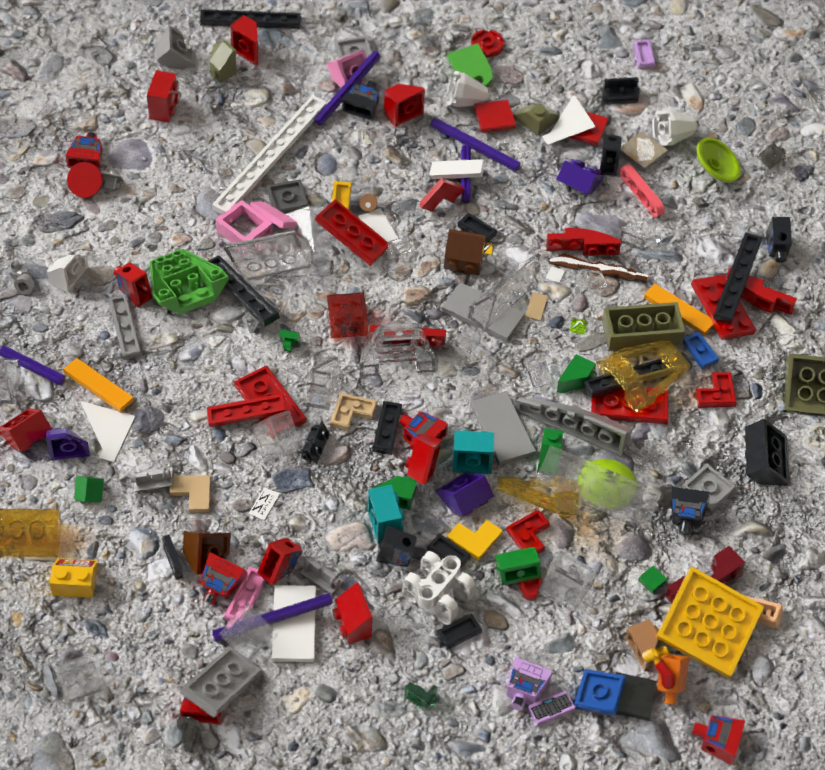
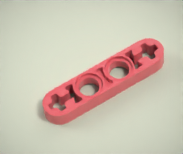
[619,164,665,218]

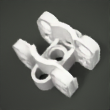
[402,551,475,625]

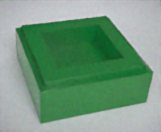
[638,566,667,594]

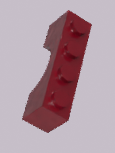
[665,546,745,603]

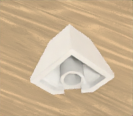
[47,254,88,292]

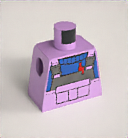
[507,657,552,711]

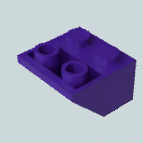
[556,158,605,195]

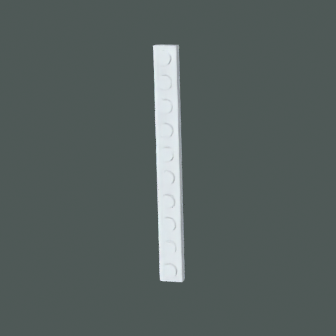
[212,95,327,214]

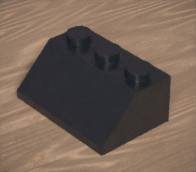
[744,419,789,486]

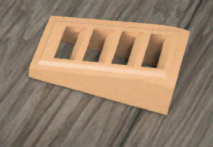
[746,596,783,629]

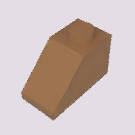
[625,619,659,672]

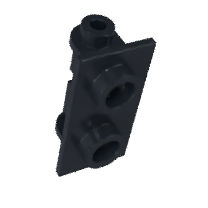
[301,421,330,464]

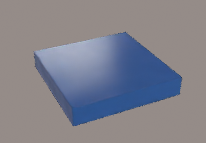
[574,669,626,716]

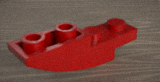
[546,228,621,256]
[727,268,797,315]

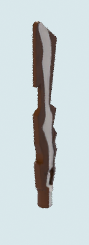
[549,253,648,282]

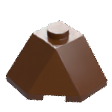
[183,531,231,574]

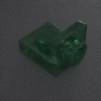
[404,682,438,711]

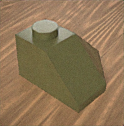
[209,40,237,83]
[513,104,561,136]

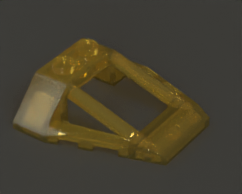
[596,341,691,412]
[497,477,579,518]

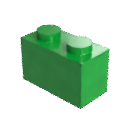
[495,547,542,585]

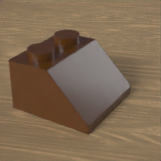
[443,229,486,275]

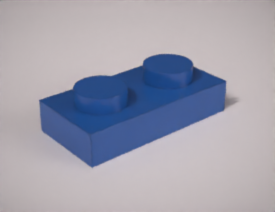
[683,332,719,369]

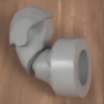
[8,260,35,295]

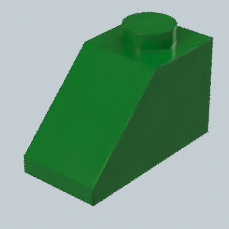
[557,354,597,393]
[537,428,564,476]
[374,476,417,510]

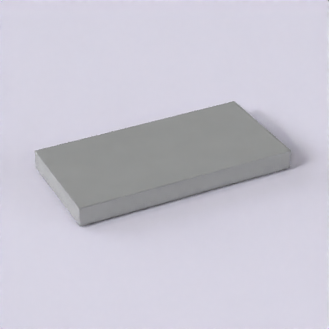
[441,282,525,342]
[470,391,536,466]
[180,647,262,717]

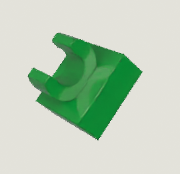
[279,329,301,352]

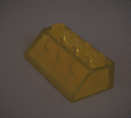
[0,509,62,557]

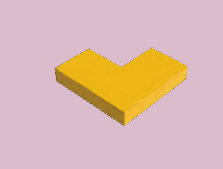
[447,520,503,561]

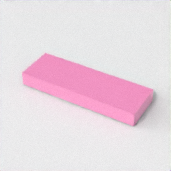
[250,202,297,229]
[224,566,266,623]

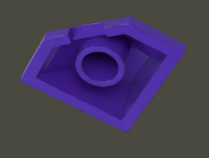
[46,428,90,460]

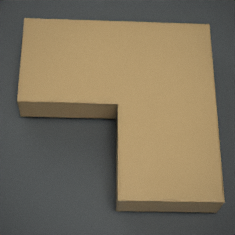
[330,392,377,431]
[169,475,210,513]

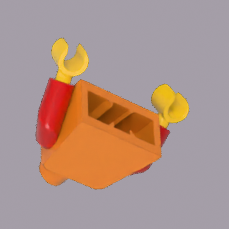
[642,646,690,704]

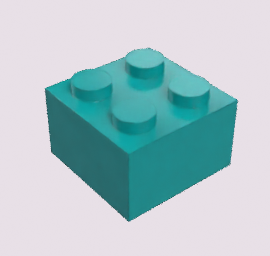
[452,430,494,474]
[367,485,404,544]

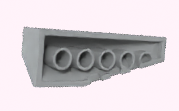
[516,398,632,457]

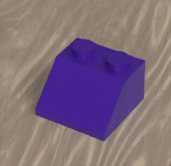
[435,472,494,516]

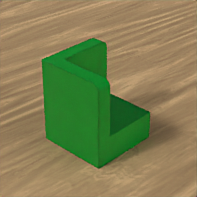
[74,476,104,503]

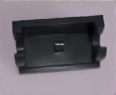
[602,77,640,104]

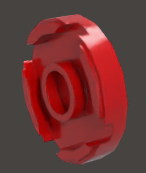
[471,30,504,57]
[67,162,103,198]

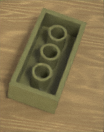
[602,302,685,351]

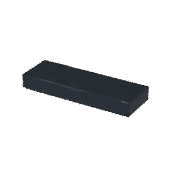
[372,401,402,455]

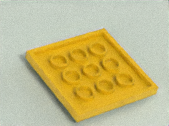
[656,566,764,679]

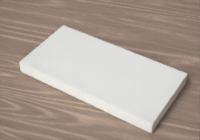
[272,585,316,662]

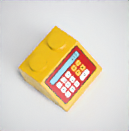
[49,558,99,598]

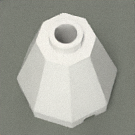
[447,71,490,107]
[652,110,697,146]

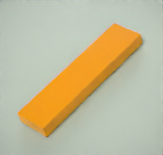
[644,283,714,336]
[63,358,134,413]

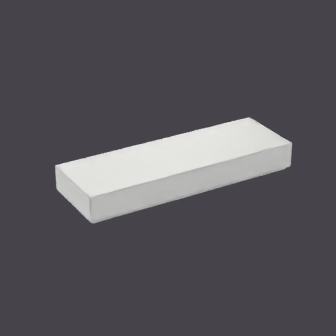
[429,159,485,179]

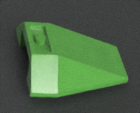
[150,249,229,314]

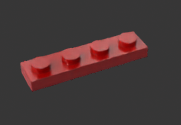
[207,393,286,428]

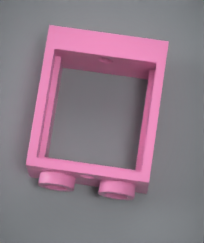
[216,200,273,255]

